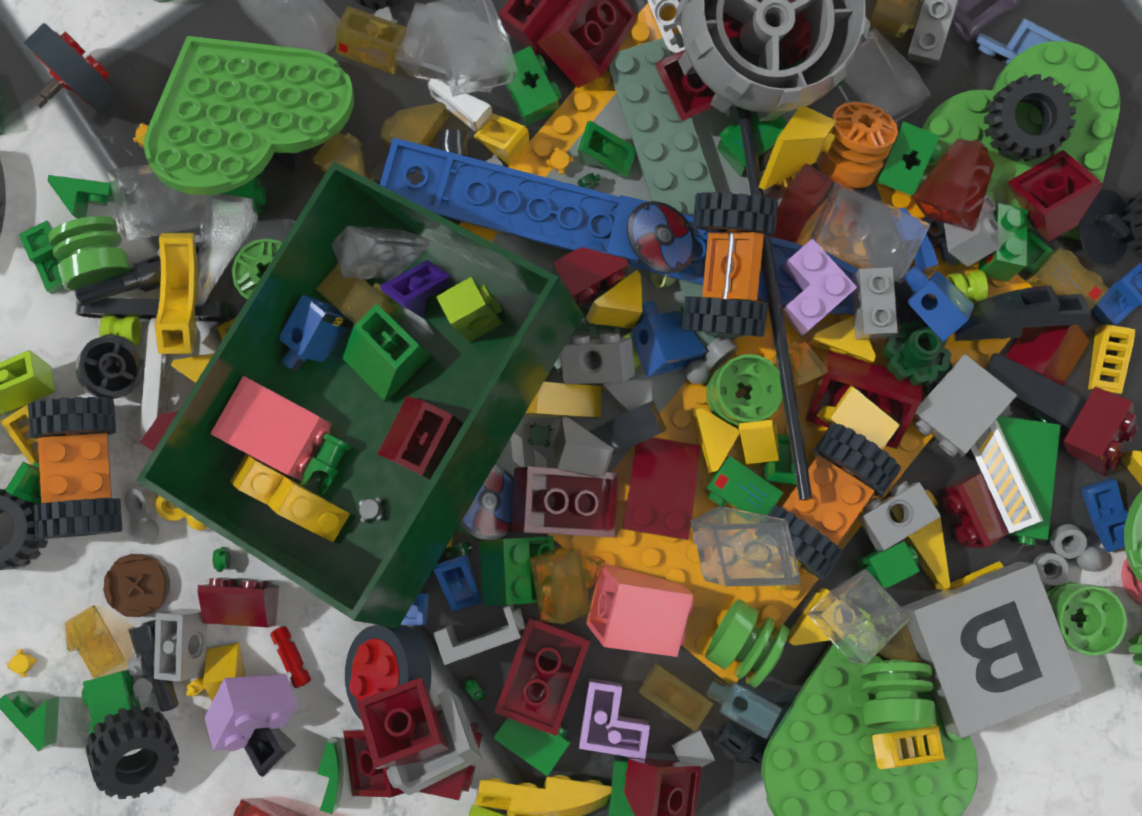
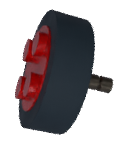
[23,23,119,114]
[345,625,432,720]

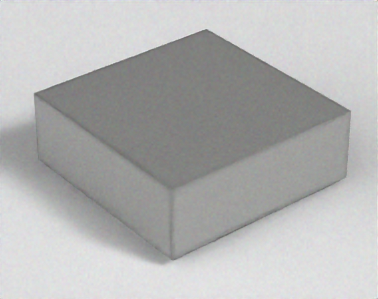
[671,729,715,768]

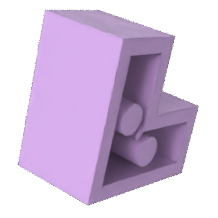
[782,238,857,336]
[204,674,297,751]
[579,678,650,759]

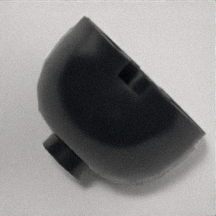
[75,334,145,399]

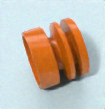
[817,102,898,188]

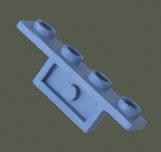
[976,18,1072,64]

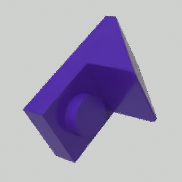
[381,260,451,317]

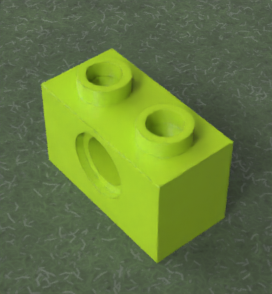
[436,277,503,343]

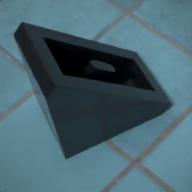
[244,727,296,777]

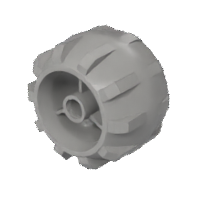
[674,0,870,122]

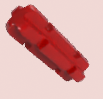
[270,626,311,688]

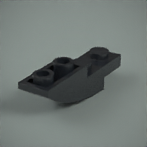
[953,285,1091,341]

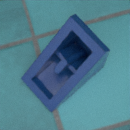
[434,555,482,612]

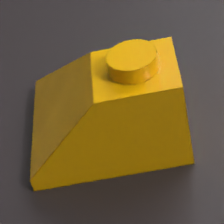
[759,106,836,190]

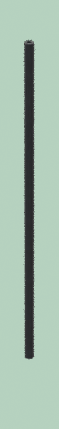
[728,37,813,501]

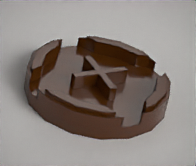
[103,554,170,617]

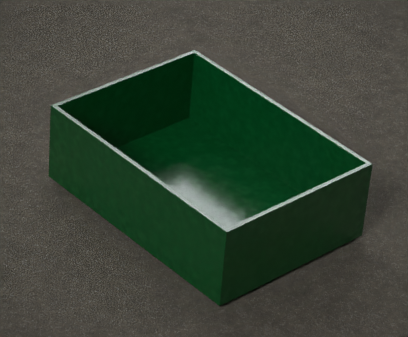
[136,161,583,629]

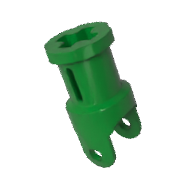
[300,433,352,496]

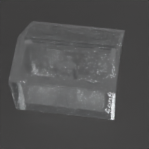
[332,226,430,281]
[807,569,911,665]

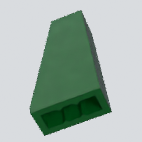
[996,416,1060,545]

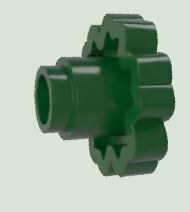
[883,320,951,386]

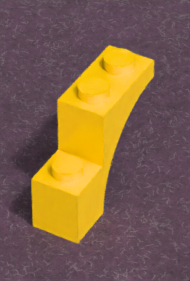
[154,233,200,354]
[230,453,350,542]

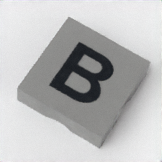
[900,562,1083,738]

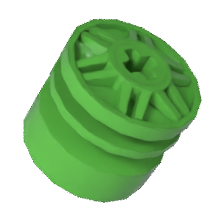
[48,216,131,291]
[232,238,282,300]
[706,354,783,427]
[1045,582,1127,656]
[705,599,789,688]
[860,660,936,729]

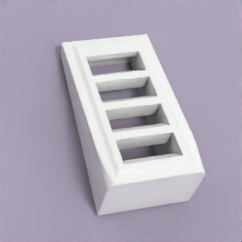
[428,79,492,132]

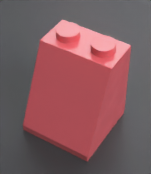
[210,376,332,481]
[586,563,694,657]

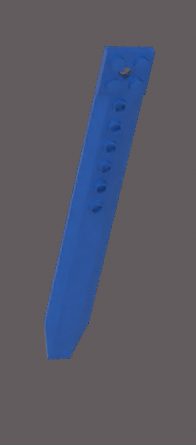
[380,137,859,315]

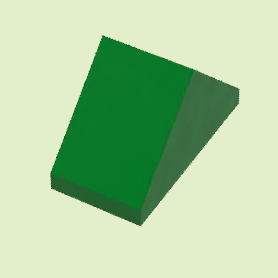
[762,434,797,486]

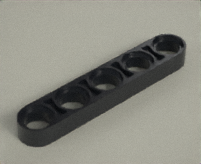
[75,298,231,322]

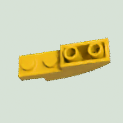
[475,775,612,816]

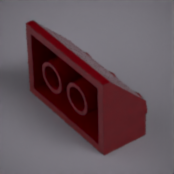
[805,350,921,449]

